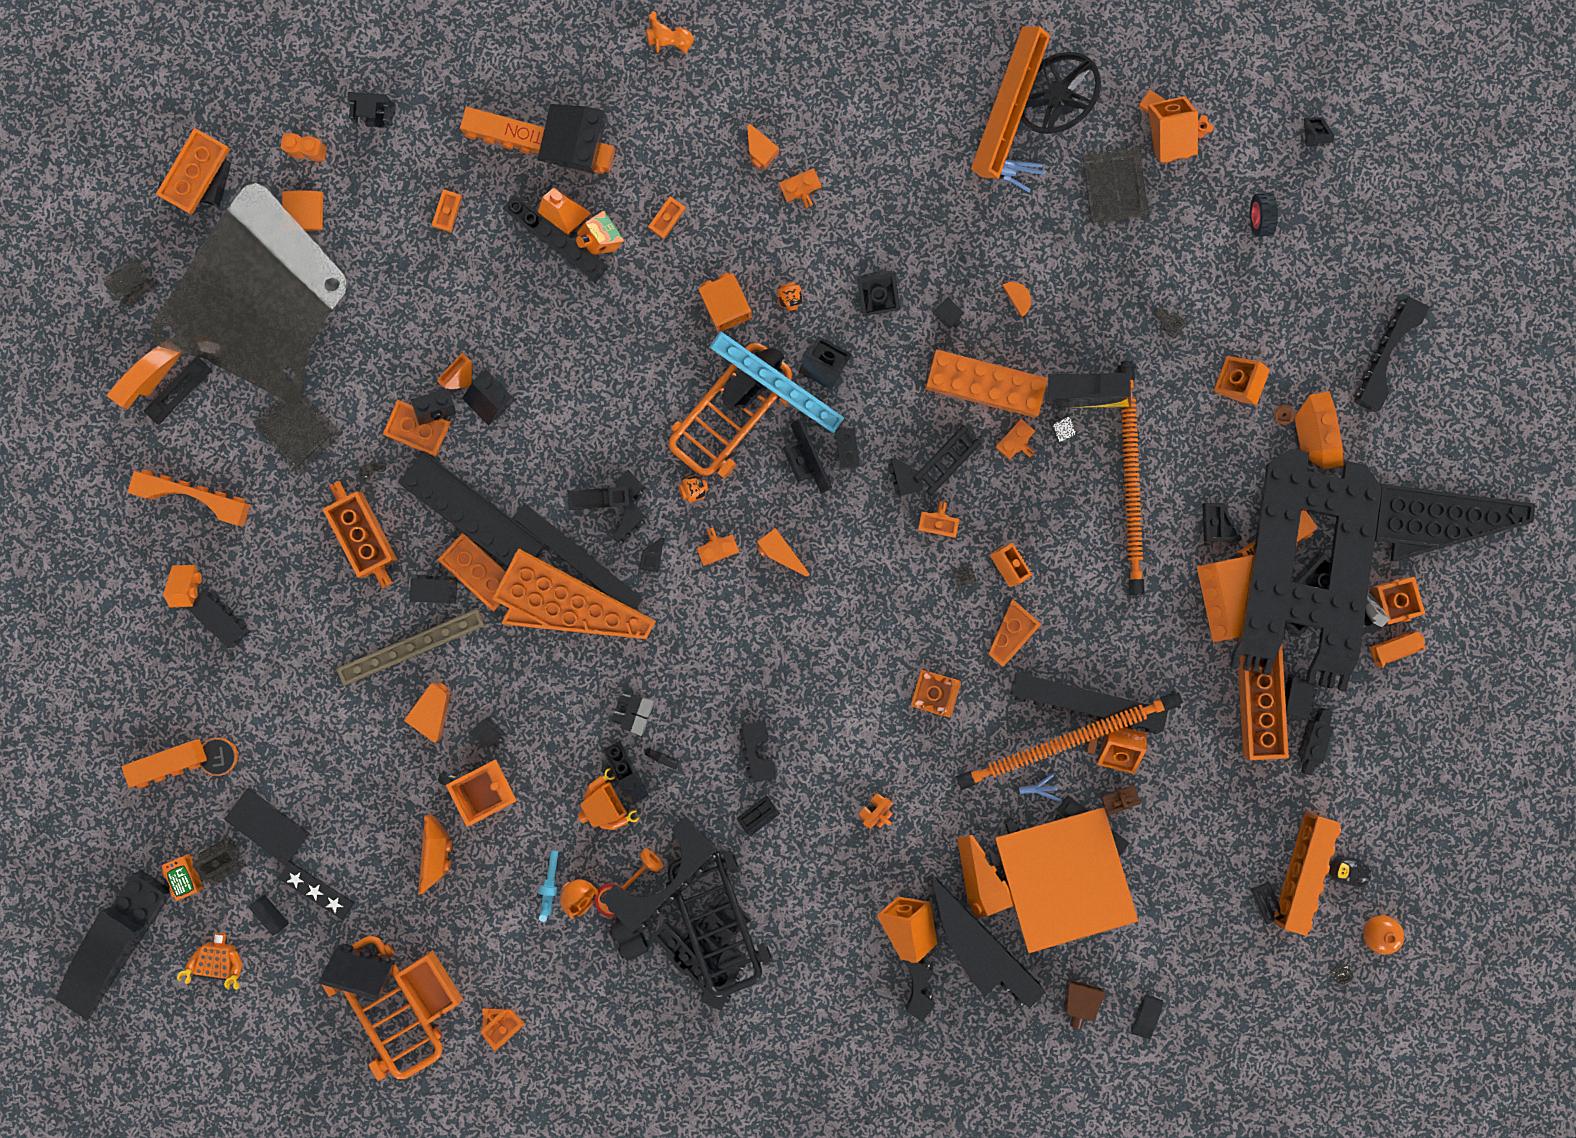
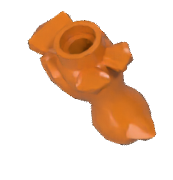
[646,11,694,54]

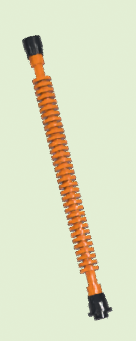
[1117,361,1145,595]
[956,690,1183,790]

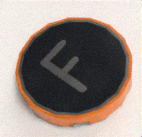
[200,737,238,776]

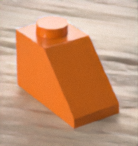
[747,124,779,170]

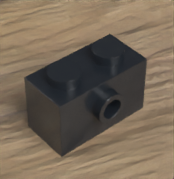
[411,388,456,425]

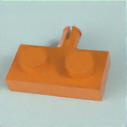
[779,168,821,208]
[995,419,1035,460]
[918,501,959,538]
[697,527,739,566]

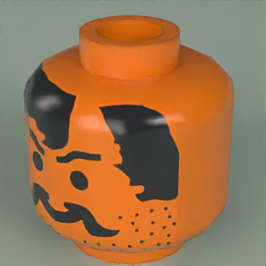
[777,282,803,311]
[678,475,708,503]

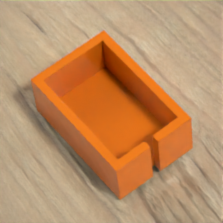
[395,950,463,1026]

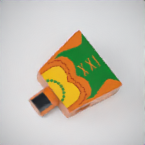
[576,211,624,255]

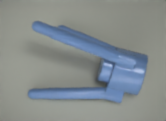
[1001,159,1046,192]

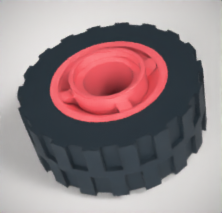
[1250,192,1278,237]

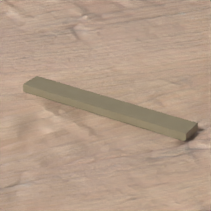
[336,608,486,686]

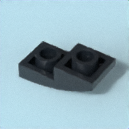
[1131,995,1164,1039]

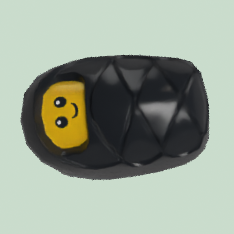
[1329,856,1372,887]

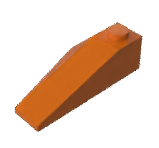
[957,835,1014,918]

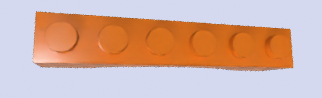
[127,469,250,526]

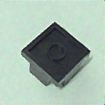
[347,92,396,128]

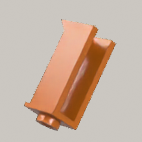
[1369,631,1426,668]

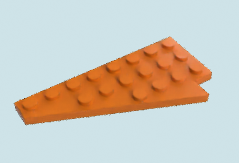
[492,549,656,639]

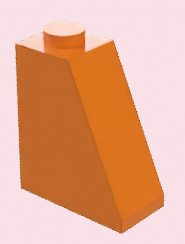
[404,682,451,743]

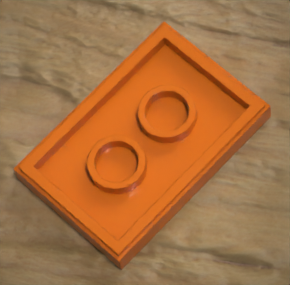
[382,399,451,457]

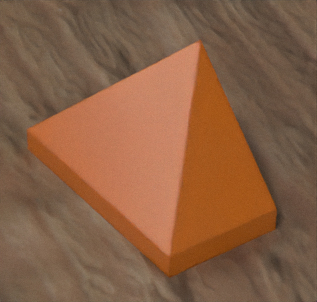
[436,353,472,389]

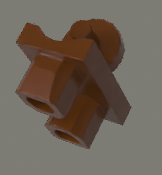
[1101,785,1141,815]

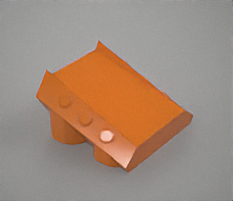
[911,670,961,718]

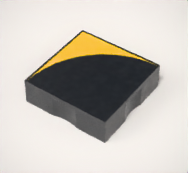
[1048,373,1131,408]

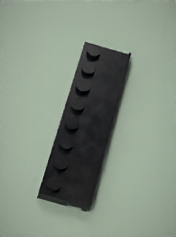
[398,451,545,567]

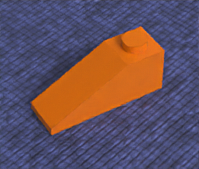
[756,528,810,577]

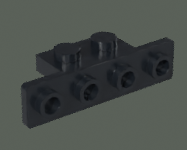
[783,418,832,494]

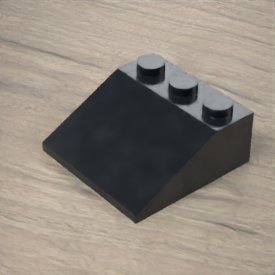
[537,104,607,173]
[318,944,396,1000]

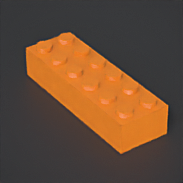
[925,349,1048,418]
[1238,644,1289,760]
[1274,811,1341,936]

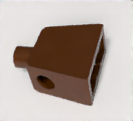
[1064,979,1106,1029]

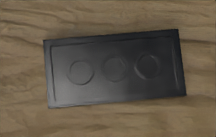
[224,788,310,866]

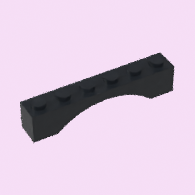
[1354,297,1430,412]

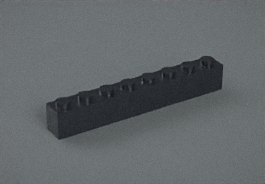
[1010,672,1168,734]

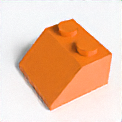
[1214,356,1270,405]
[1097,726,1147,774]

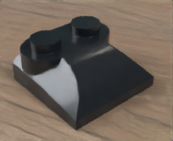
[856,271,900,316]

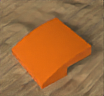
[281,191,323,231]

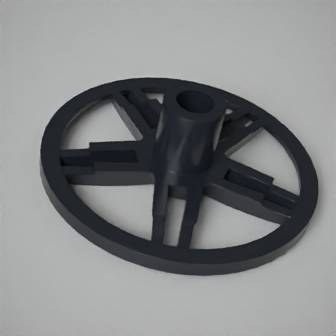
[1020,52,1101,134]

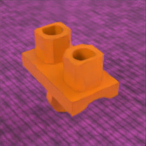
[859,794,893,829]

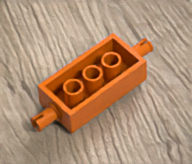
[322,481,398,589]

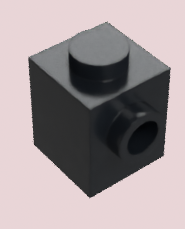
[933,297,964,329]

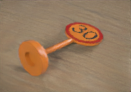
[595,848,663,918]

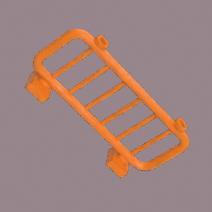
[669,343,792,479]
[322,936,443,1081]

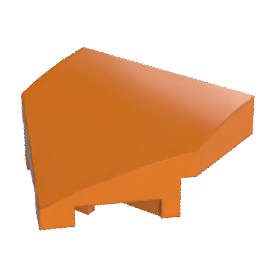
[480,1008,525,1051]

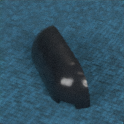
[722,348,785,411]

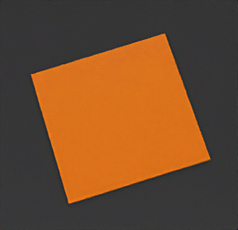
[995,807,1138,953]

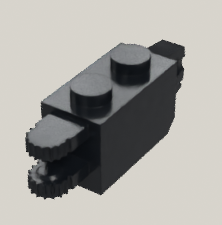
[1298,708,1334,776]

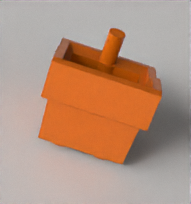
[446,759,517,827]

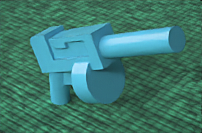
[538,850,558,922]

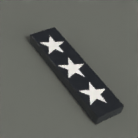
[278,861,355,920]

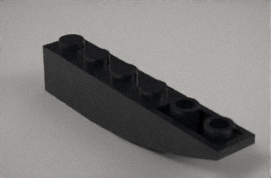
[503,194,607,284]

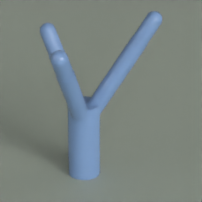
[1019,774,1062,802]

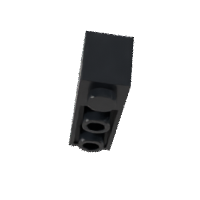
[603,741,649,805]

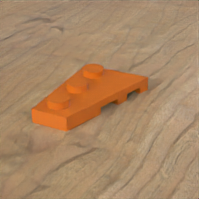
[988,599,1041,667]

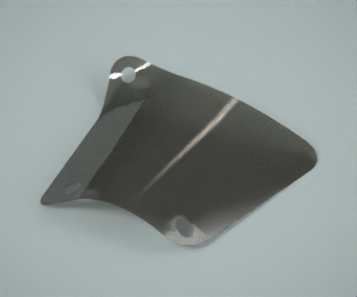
[151,183,346,403]

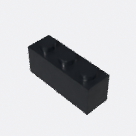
[187,591,250,648]

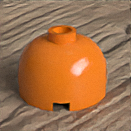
[560,879,598,919]
[1363,915,1405,955]

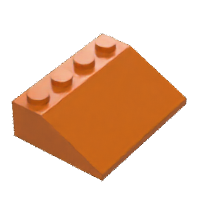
[1197,555,1253,642]

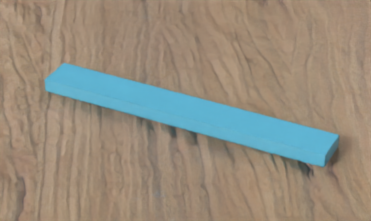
[709,331,844,434]

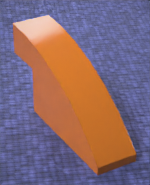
[106,340,184,409]

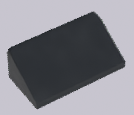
[736,795,780,836]
[249,895,289,936]

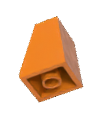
[1148,96,1198,163]
[698,273,752,333]
[877,897,937,963]

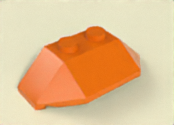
[1294,391,1344,470]
[418,814,452,894]

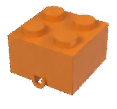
[1369,577,1425,625]

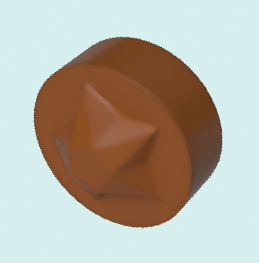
[1275,405,1295,425]

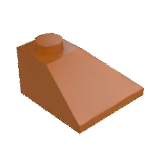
[538,187,591,235]

